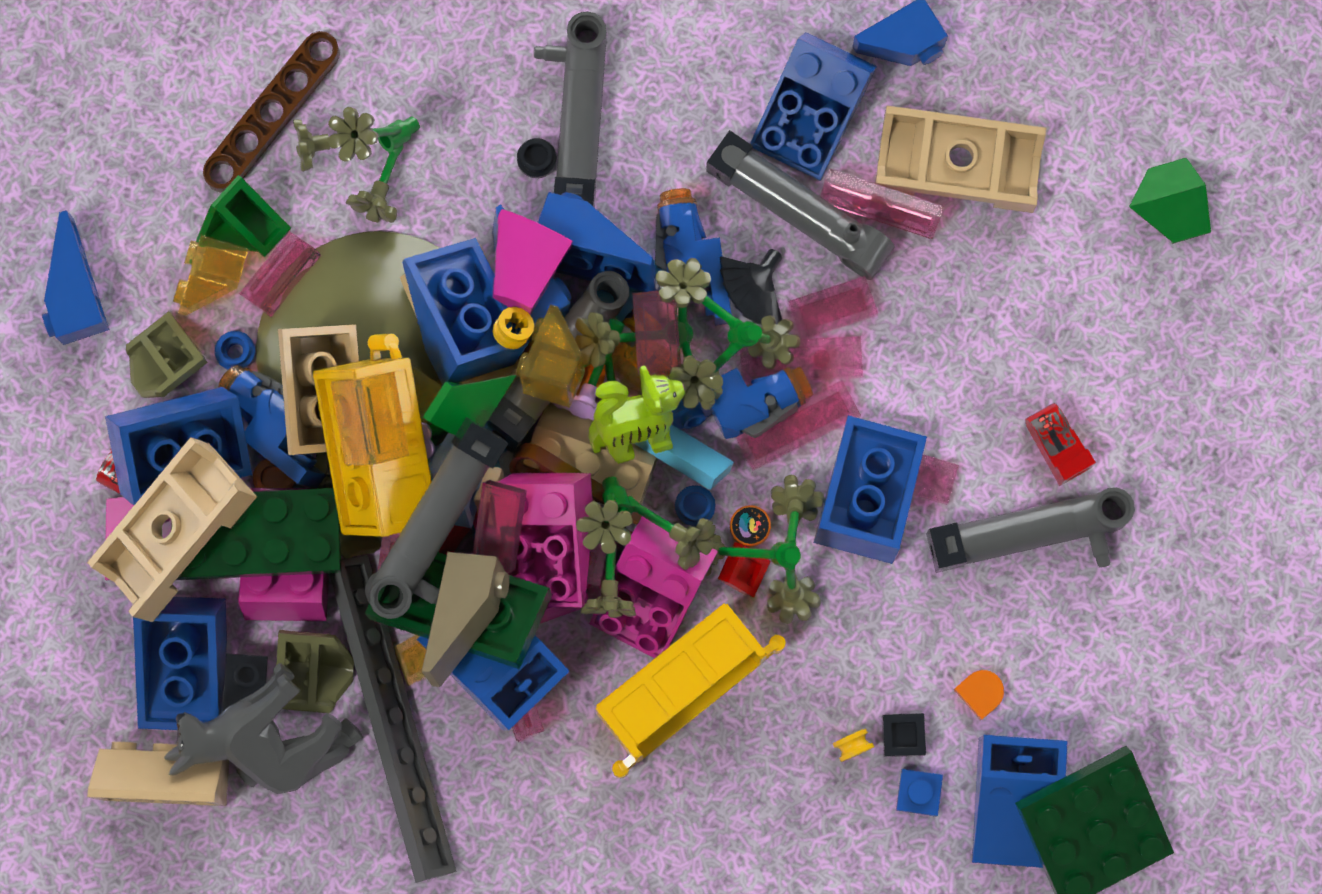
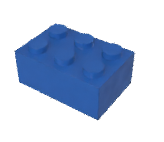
[105,387,252,505]

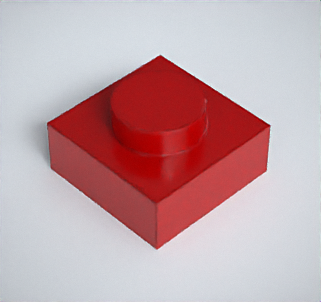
[718,542,771,598]

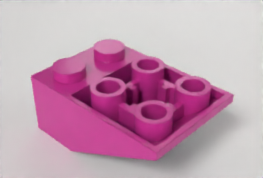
[494,473,593,608]
[238,488,329,621]
[589,516,718,658]

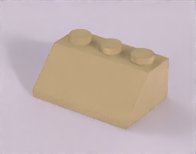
[278,324,359,455]
[523,402,658,505]
[87,742,229,806]

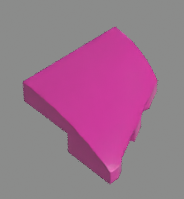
[493,209,573,315]

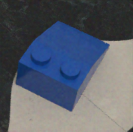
[538,192,660,298]
[402,238,529,385]
[813,415,927,564]
[133,597,227,730]

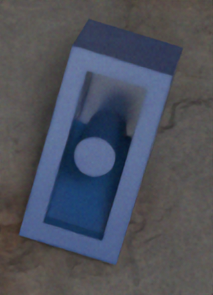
[852,0,948,66]

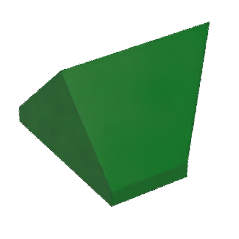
[1129,158,1211,244]
[194,175,291,257]
[423,375,517,435]

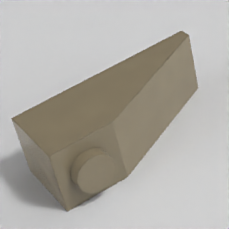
[422,552,509,687]

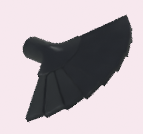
[719,249,783,325]

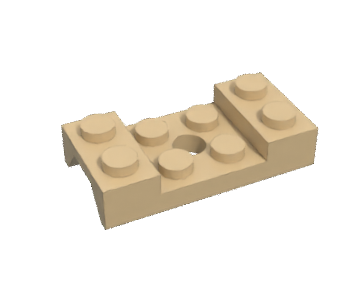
[874,106,1047,213]
[87,437,257,622]

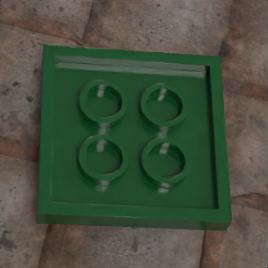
[1015,746,1174,894]

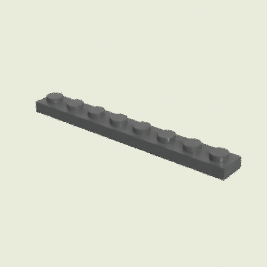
[329,555,457,883]

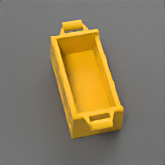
[313,334,432,537]
[595,604,786,779]

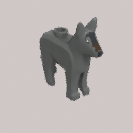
[164,663,363,794]

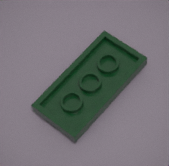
[171,488,342,580]
[365,552,553,669]

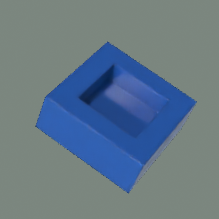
[896,769,943,817]

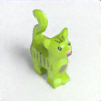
[589,365,685,464]

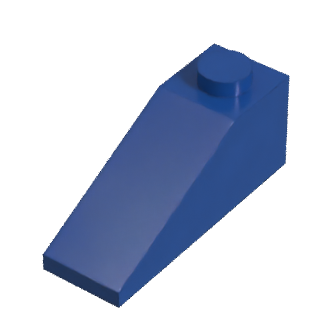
[42,210,110,345]

